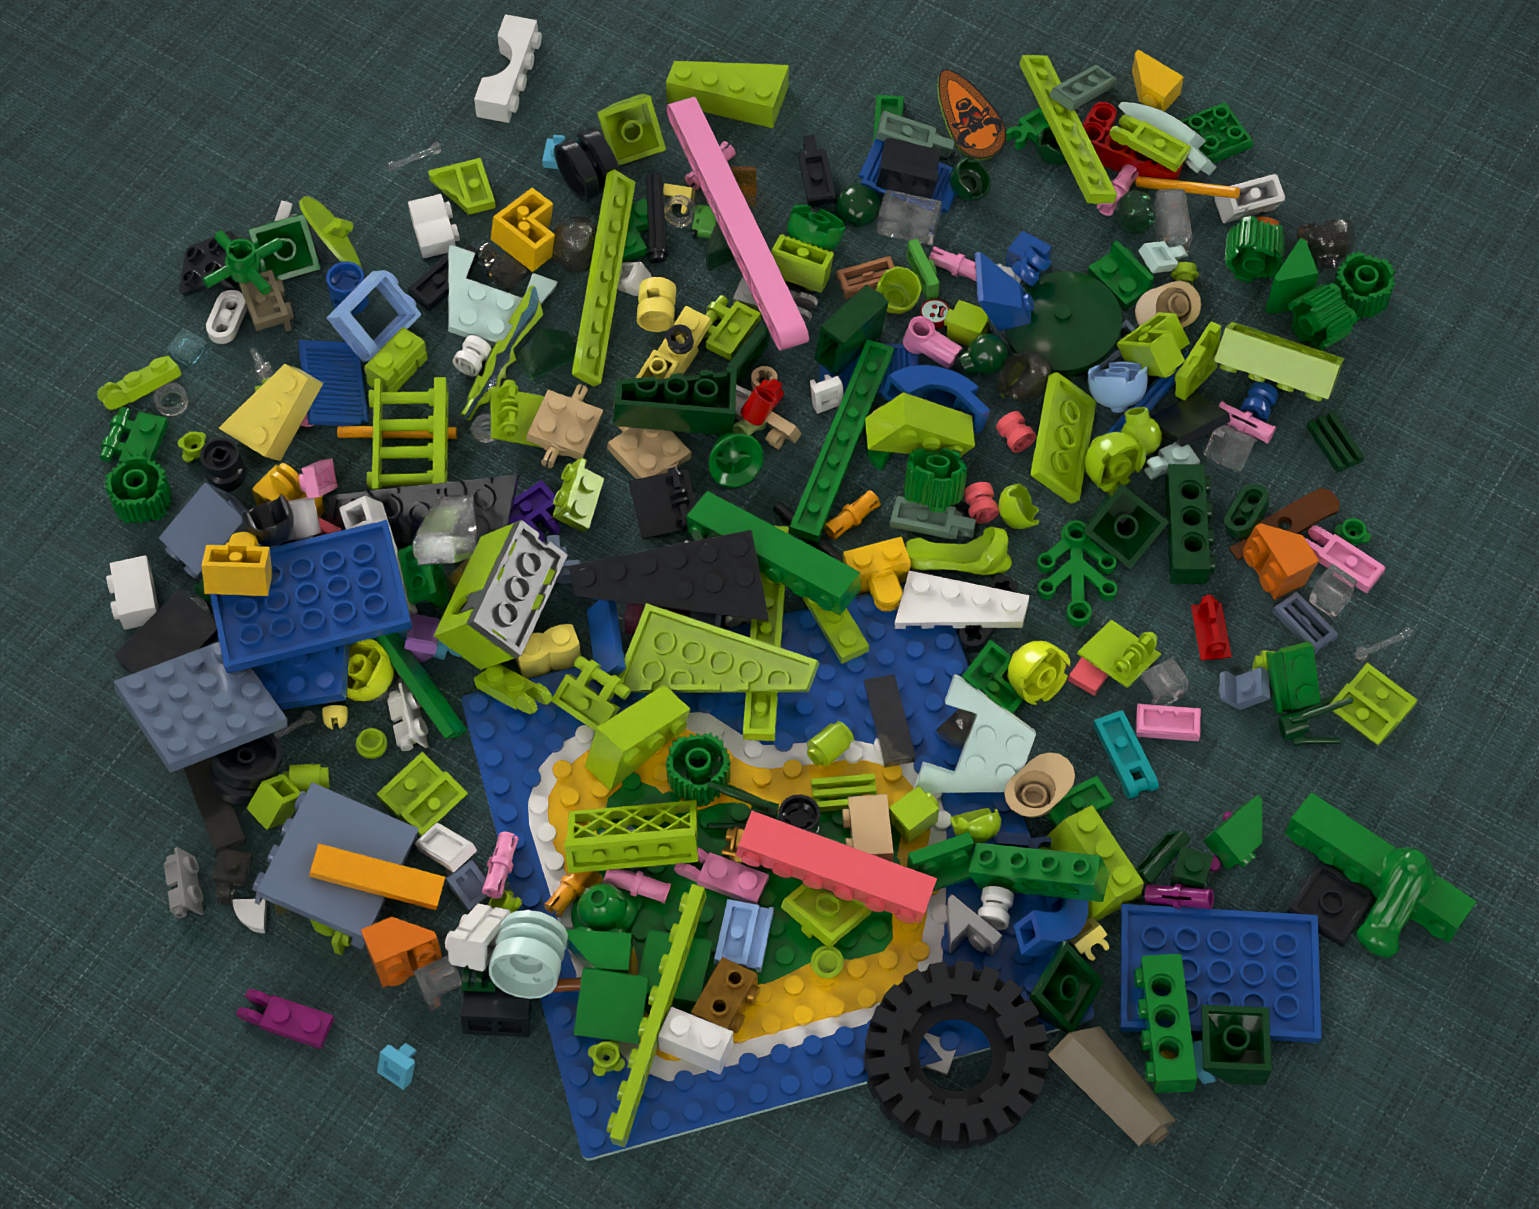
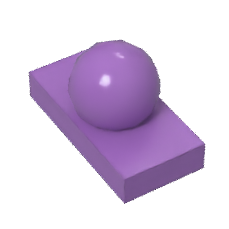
[404,613,441,663]

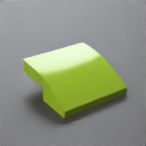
[1330,663,1418,746]
[376,752,468,837]

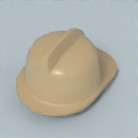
[1135,281,1201,328]
[1004,752,1075,818]

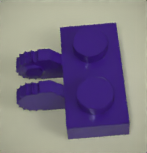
[510,480,560,543]

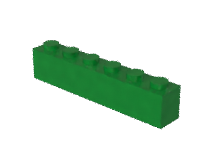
[686,491,861,616]
[1284,792,1477,944]

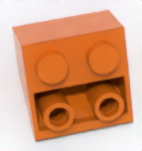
[1242,523,1319,600]
[361,917,443,988]

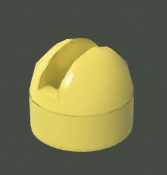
[322,705,348,730]

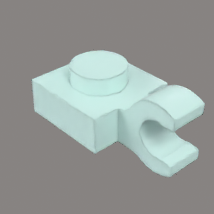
[1138,241,1188,273]
[1144,443,1200,480]

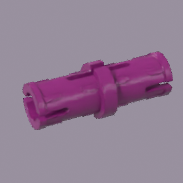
[1145,883,1214,910]

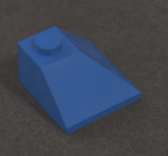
[975,252,1034,331]

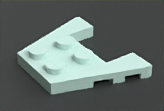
[448,244,557,347]
[914,674,1036,793]

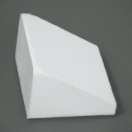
[617,262,651,296]

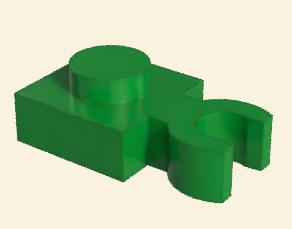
[1006,107,1050,150]

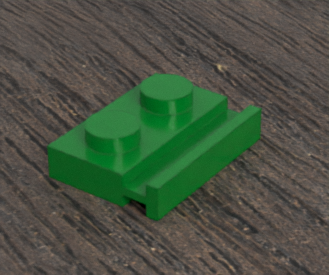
[1266,641,1321,714]

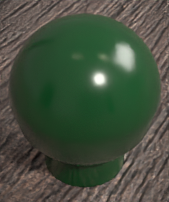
[958,334,1007,376]

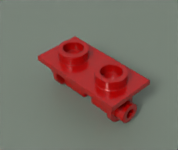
[1191,595,1232,661]

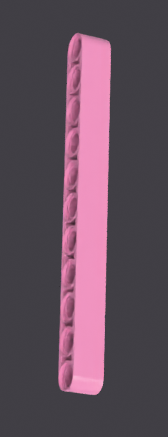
[667,97,809,351]

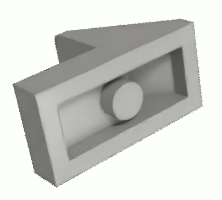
[946,894,1002,957]

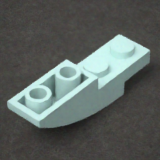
[1118,102,1216,175]

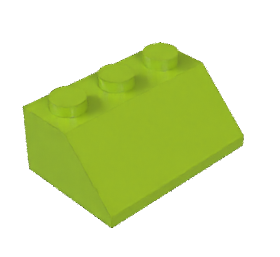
[1039,805,1144,921]

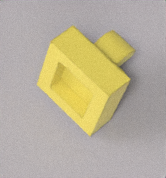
[663,183,696,214]
[1069,917,1109,961]

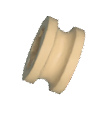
[751,366,777,390]

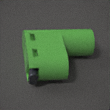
[691,205,719,239]

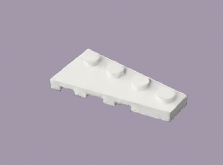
[895,571,1029,629]

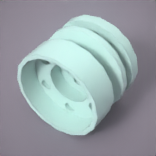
[489,910,568,999]

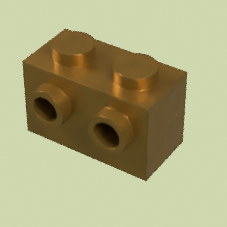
[691,957,760,1033]

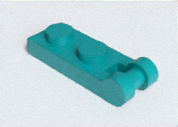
[1093,710,1159,799]

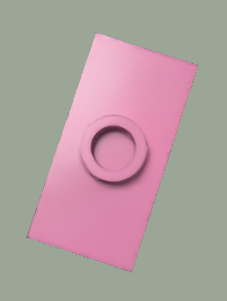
[1136,704,1201,741]

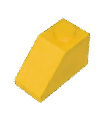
[1132,50,1184,112]

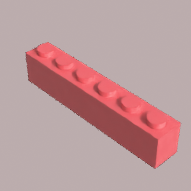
[736,811,937,923]

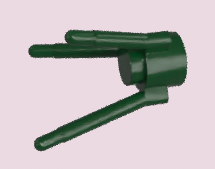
[1278,697,1354,746]
[707,782,780,830]

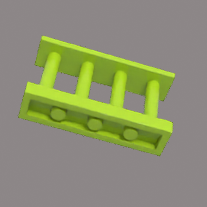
[367,377,449,490]

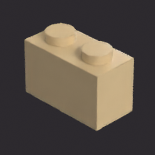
[842,794,894,862]

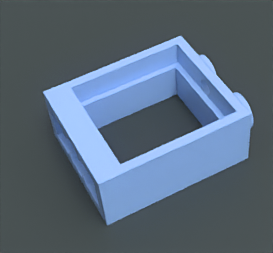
[327,270,421,362]

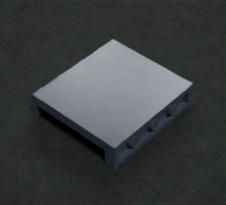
[252,782,419,950]

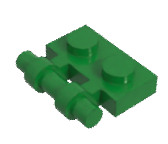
[99,407,169,464]

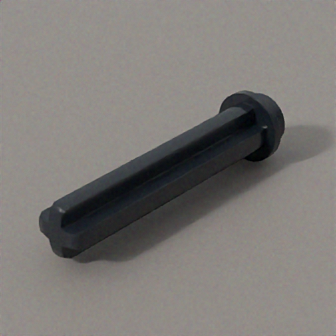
[646,172,669,263]

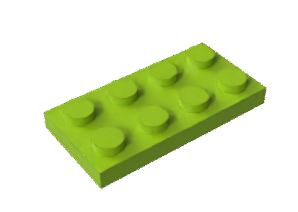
[1030,372,1097,504]

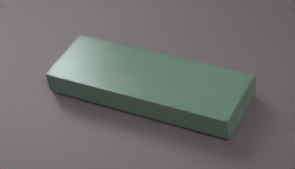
[1049,65,1117,111]

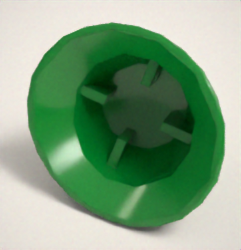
[709,432,763,488]
[571,882,638,932]

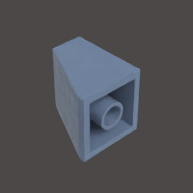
[159,482,250,580]

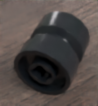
[200,437,246,492]
[778,794,820,835]

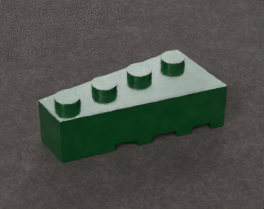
[613,367,737,435]

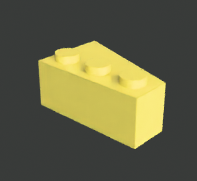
[219,364,323,461]

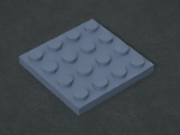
[114,642,287,773]

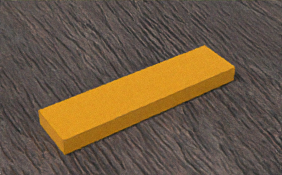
[309,843,445,910]

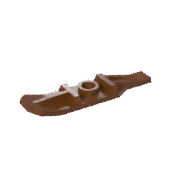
[1229,488,1340,561]

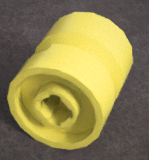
[637,277,676,332]

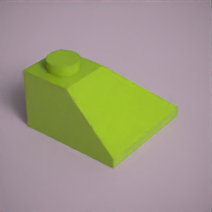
[597,94,666,165]

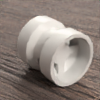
[452,335,492,376]
[978,886,1014,930]

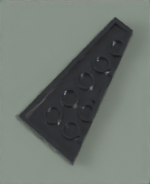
[326,474,520,558]
[569,530,769,622]

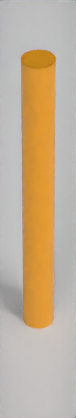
[1135,176,1240,199]
[337,426,457,439]

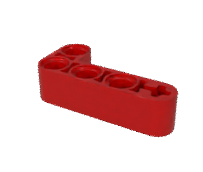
[1082,102,1182,180]

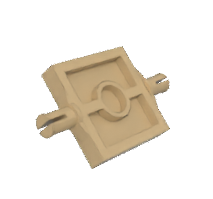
[526,384,603,468]
[607,426,692,479]

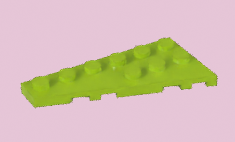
[617,603,820,693]

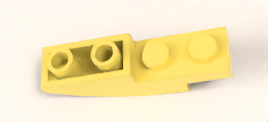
[636,306,712,379]

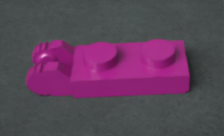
[236,989,334,1049]

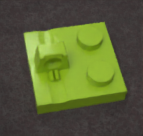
[781,883,872,948]

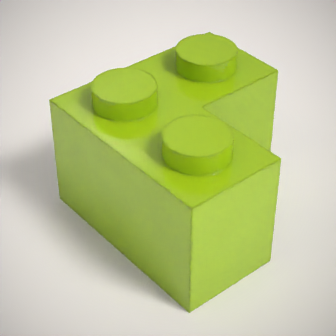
[1116,312,1190,378]

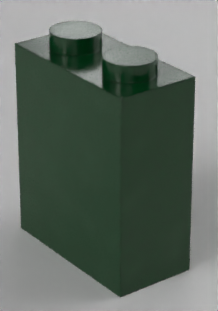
[814,285,889,376]

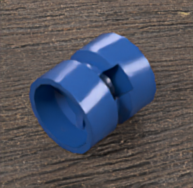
[326,261,369,315]

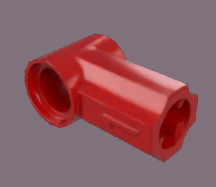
[740,378,784,426]

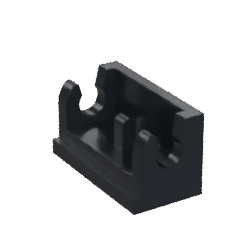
[460,986,532,1037]

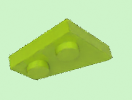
[428,158,496,215]
[1174,321,1221,400]

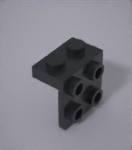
[875,138,940,199]
[179,231,242,296]

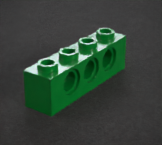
[969,843,1110,902]
[1134,954,1197,1094]

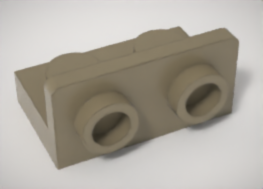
[239,270,294,332]

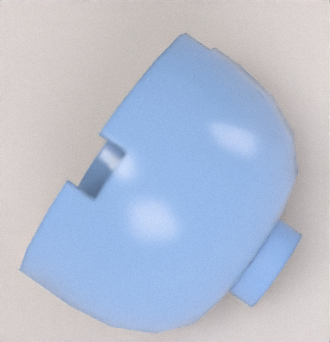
[1088,362,1148,413]

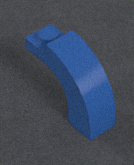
[882,365,990,435]
[1014,896,1088,957]

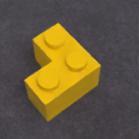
[491,188,555,272]

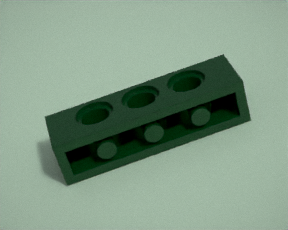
[1165,464,1215,584]

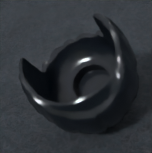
[241,494,294,547]

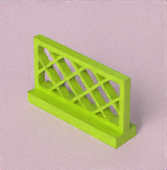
[564,800,699,873]

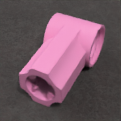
[903,316,963,369]

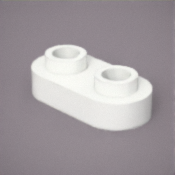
[206,290,247,344]

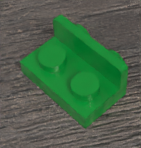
[1087,240,1154,311]
[397,540,451,610]
[907,832,974,892]

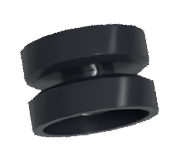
[554,127,621,201]
[208,733,281,805]

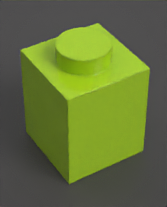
[944,300,990,346]
[247,774,301,830]
[889,786,939,844]

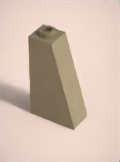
[1048,1026,1176,1146]

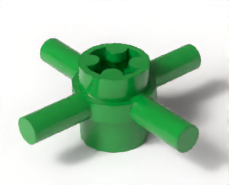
[202,231,283,295]

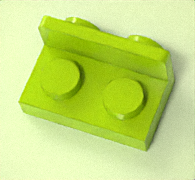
[552,457,604,533]

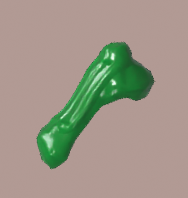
[1357,847,1436,959]

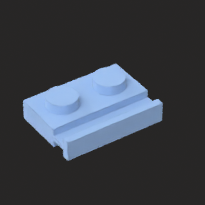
[714,899,774,973]

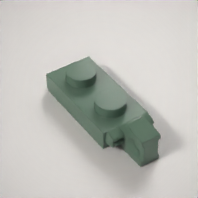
[875,111,955,158]
[890,496,976,539]

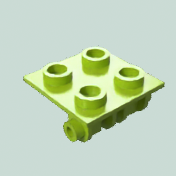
[490,380,545,448]
[1077,620,1161,688]

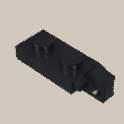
[798,135,836,206]
[408,244,479,311]

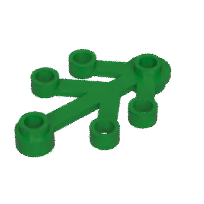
[1037,520,1118,627]

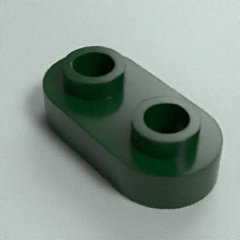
[1224,484,1269,538]

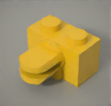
[252,463,325,517]
[201,532,272,596]
[843,537,911,612]

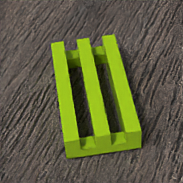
[811,773,877,812]

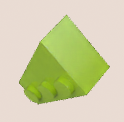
[865,392,975,457]
[585,685,690,791]

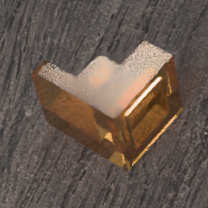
[729,166,757,206]

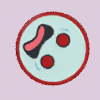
[920,299,949,329]

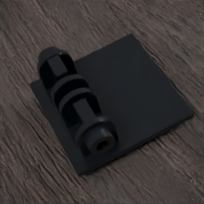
[629,467,696,539]

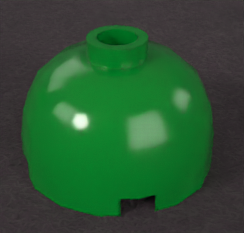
[787,205,846,252]

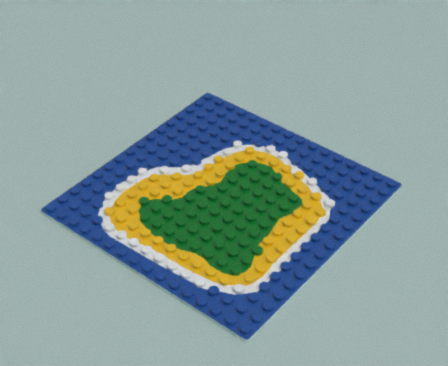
[461,583,1094,1161]

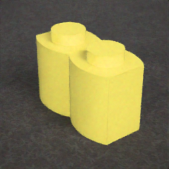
[516,624,581,679]

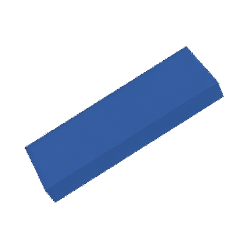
[587,600,626,676]

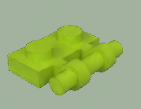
[703,295,761,361]
[552,656,631,731]

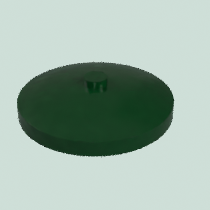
[1005,271,1122,376]

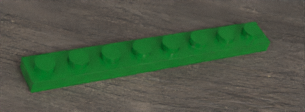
[789,339,895,542]

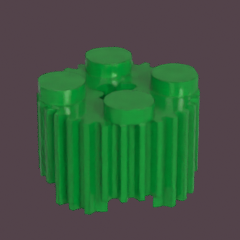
[1225,216,1285,283]
[1334,251,1395,320]
[1288,283,1357,351]
[904,447,967,513]
[104,453,172,524]
[666,732,731,807]

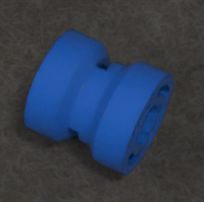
[1011,245,1052,286]
[1240,382,1279,422]

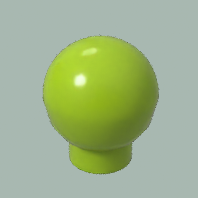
[1121,407,1162,456]

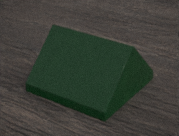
[1029,941,1104,1034]

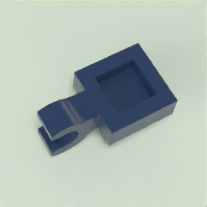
[995,832,1051,849]

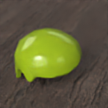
[876,266,922,314]
[998,483,1039,529]
[950,808,1002,845]

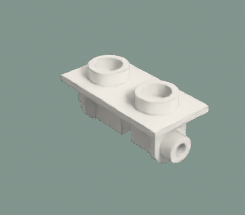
[387,683,428,751]

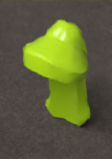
[906,526,1012,575]

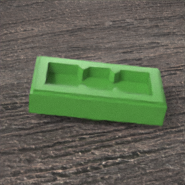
[906,239,940,301]

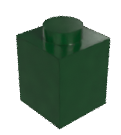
[1170,846,1213,889]

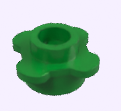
[1334,518,1371,547]

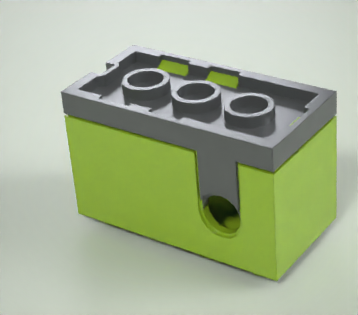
[433,520,568,670]

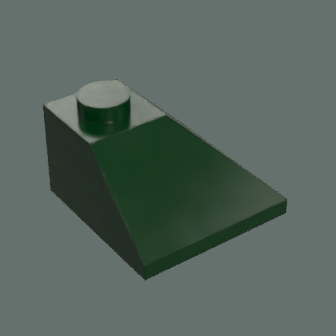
[1083,482,1169,569]
[1201,1005,1272,1085]

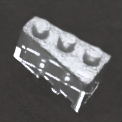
[413,495,477,565]

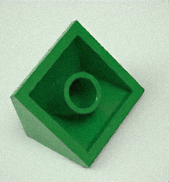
[248,213,321,280]
[1265,238,1319,315]

